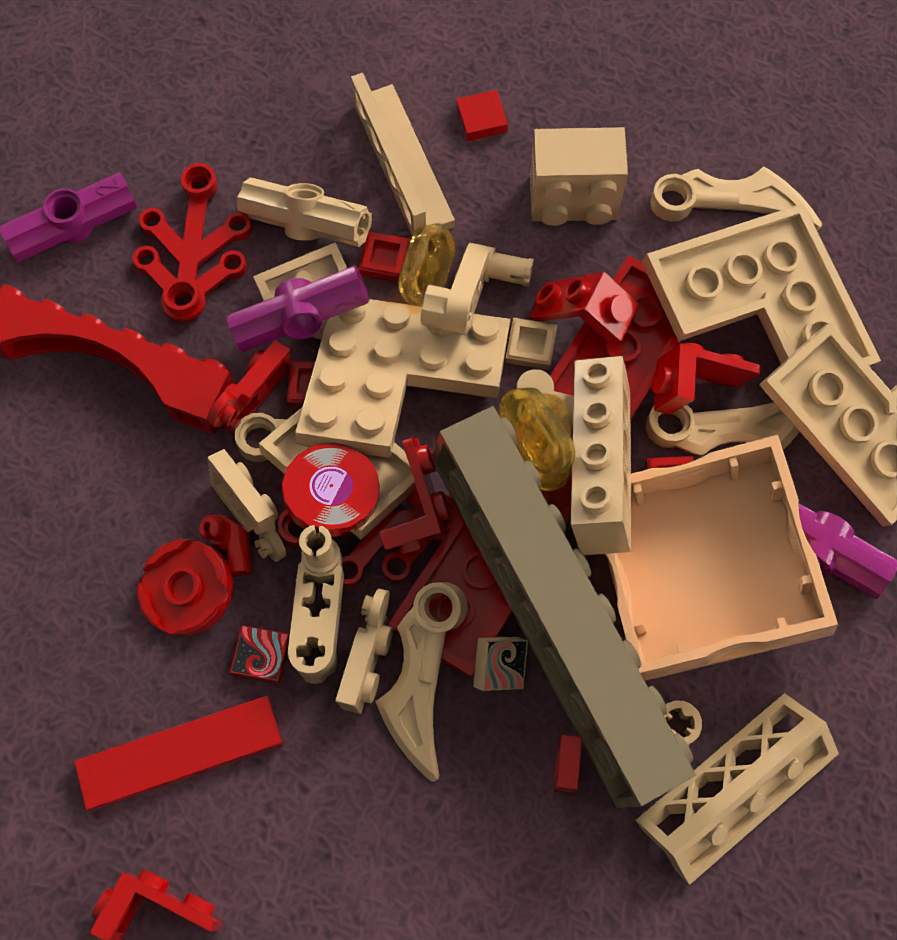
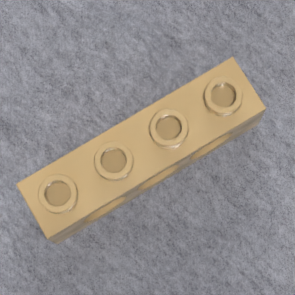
[571,356,631,555]

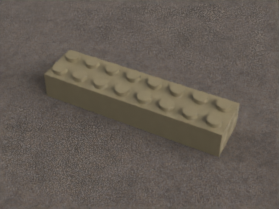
[432,406,696,808]

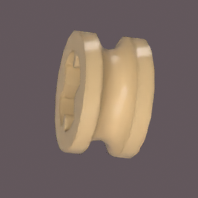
[664,700,702,746]

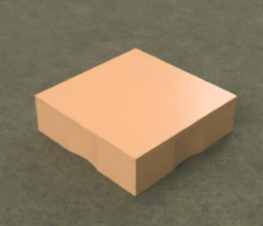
[605,435,838,681]

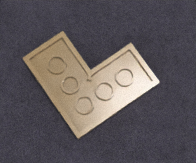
[642,203,881,368]
[295,299,510,458]
[759,322,897,527]

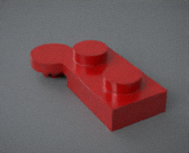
[207,340,290,435]

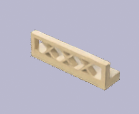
[351,73,455,241]
[636,693,839,885]

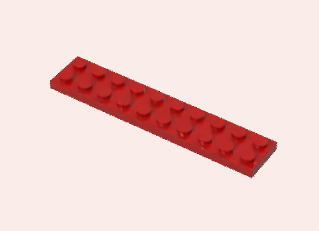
[388,255,681,679]

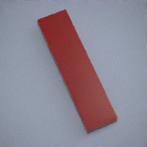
[74,695,284,811]

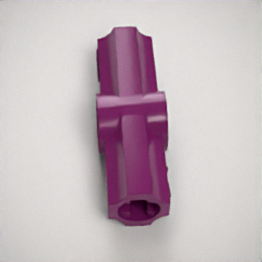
[0,172,138,263]
[227,265,370,352]
[798,503,897,599]

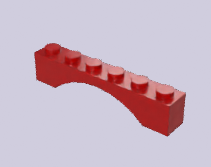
[0,285,234,435]

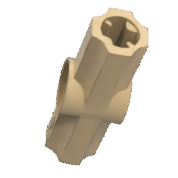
[237,177,372,247]

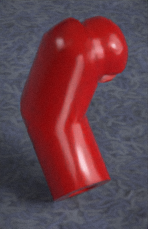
[199,514,252,577]

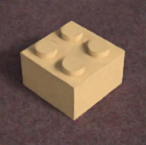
[530,127,628,226]

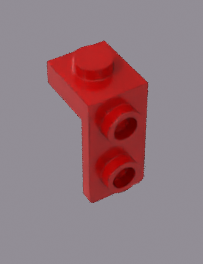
[529,272,639,343]
[652,343,760,415]
[379,438,451,555]
[90,868,223,940]

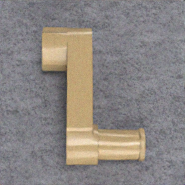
[420,243,534,334]
[288,525,344,684]

